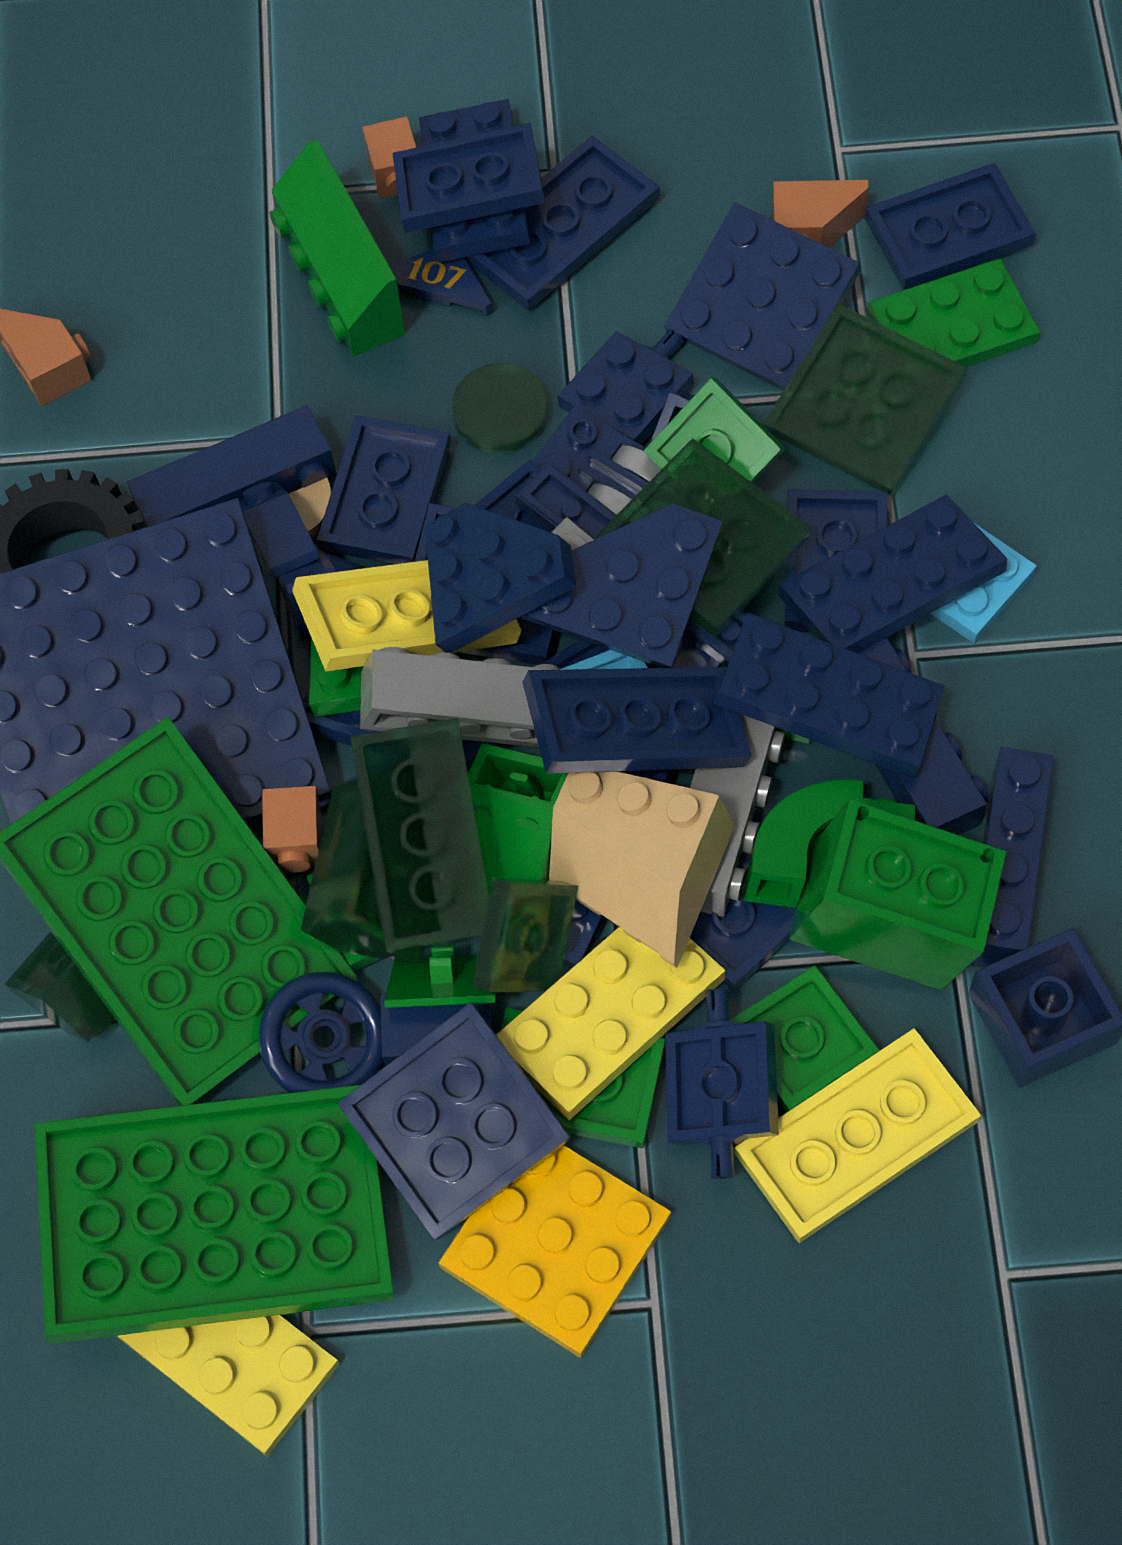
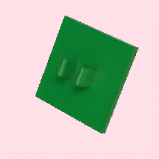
[384,945,501,1008]

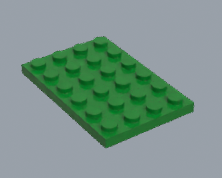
[0,717,358,1106]
[34,1085,393,1344]

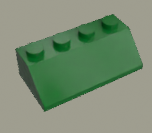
[269,139,405,357]

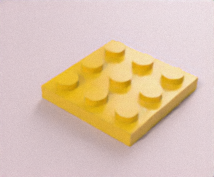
[438,1145,671,1358]

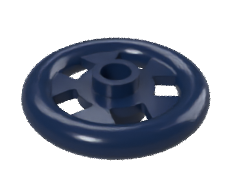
[258,972,383,1093]

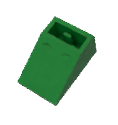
[438,743,568,933]

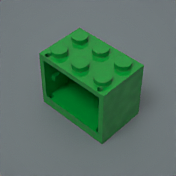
[789,799,1006,990]

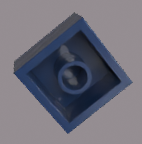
[968,928,1122,1087]

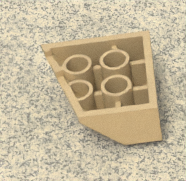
[549,771,735,968]

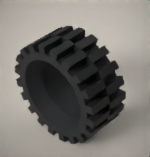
[0,469,147,574]

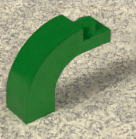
[743,779,915,908]

